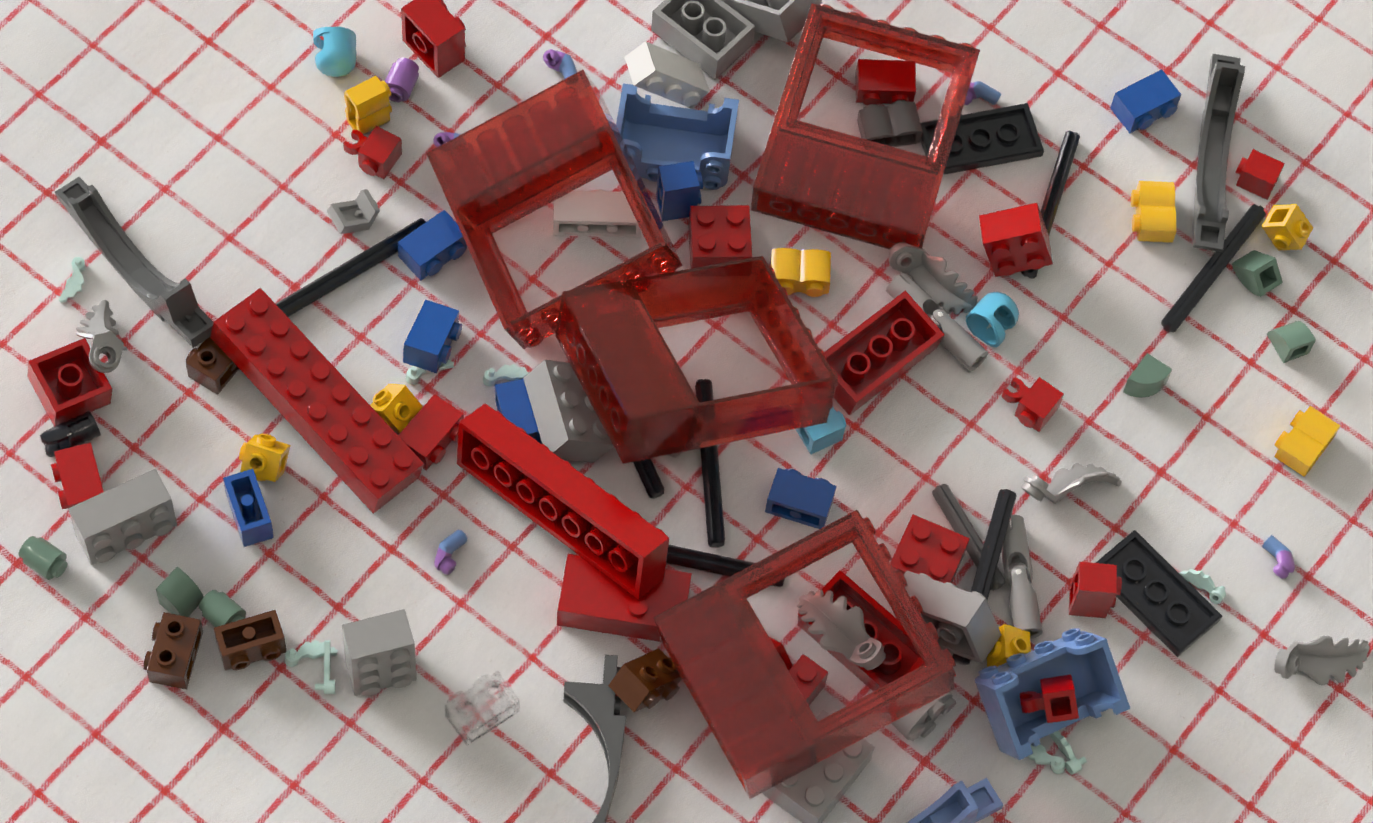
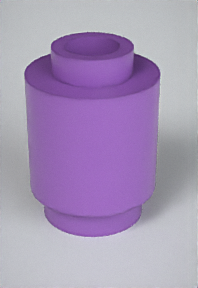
[385,58,419,102]

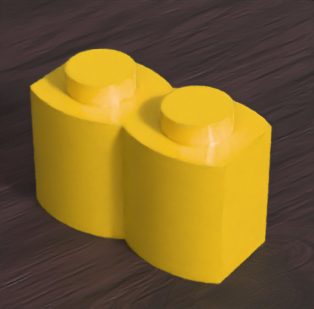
[344,76,392,135]
[1131,181,1176,243]
[770,248,831,297]
[1274,406,1341,477]

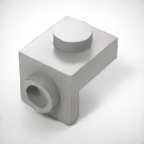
[327,189,380,234]

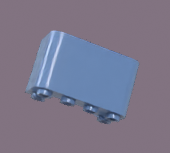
[611,83,739,190]
[975,628,1130,760]

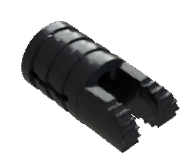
[40,411,101,457]

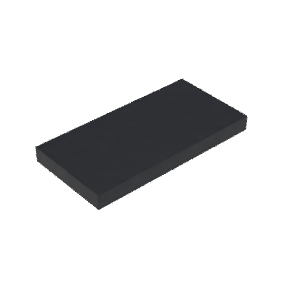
[921,103,1044,177]
[1096,530,1222,657]

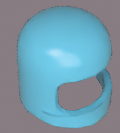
[313,27,356,77]
[966,292,1019,347]

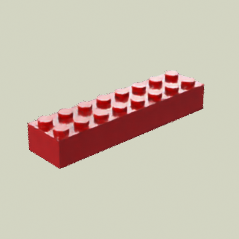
[211,288,424,514]
[457,403,669,600]

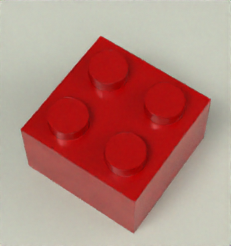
[401,0,466,78]
[979,203,1053,277]
[688,205,752,275]
[27,338,112,426]
[885,514,970,585]

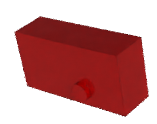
[810,290,945,416]
[557,554,692,645]
[798,570,934,701]

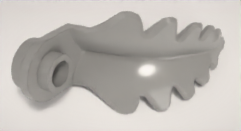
[889,242,978,315]
[76,300,127,373]
[1021,463,1122,504]
[797,590,886,670]
[1274,636,1370,685]

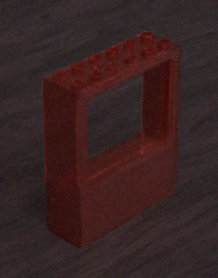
[751,3,980,250]
[426,69,683,349]
[555,256,838,464]
[653,510,956,799]

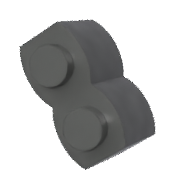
[857,100,923,151]

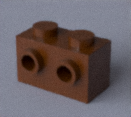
[186,337,239,395]
[214,610,287,671]
[143,612,203,690]
[608,648,685,712]

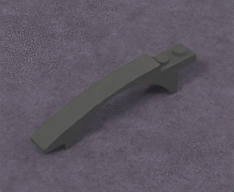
[1193,54,1245,252]
[55,177,213,348]
[563,655,626,823]

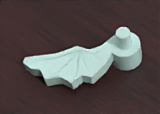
[59,257,86,303]
[406,360,454,385]
[483,364,530,386]
[1179,568,1226,604]
[284,640,338,667]
[315,640,335,694]
[1049,731,1087,775]
[1029,744,1065,774]

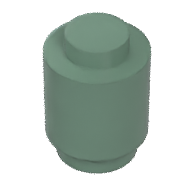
[19,536,68,580]
[199,590,246,627]

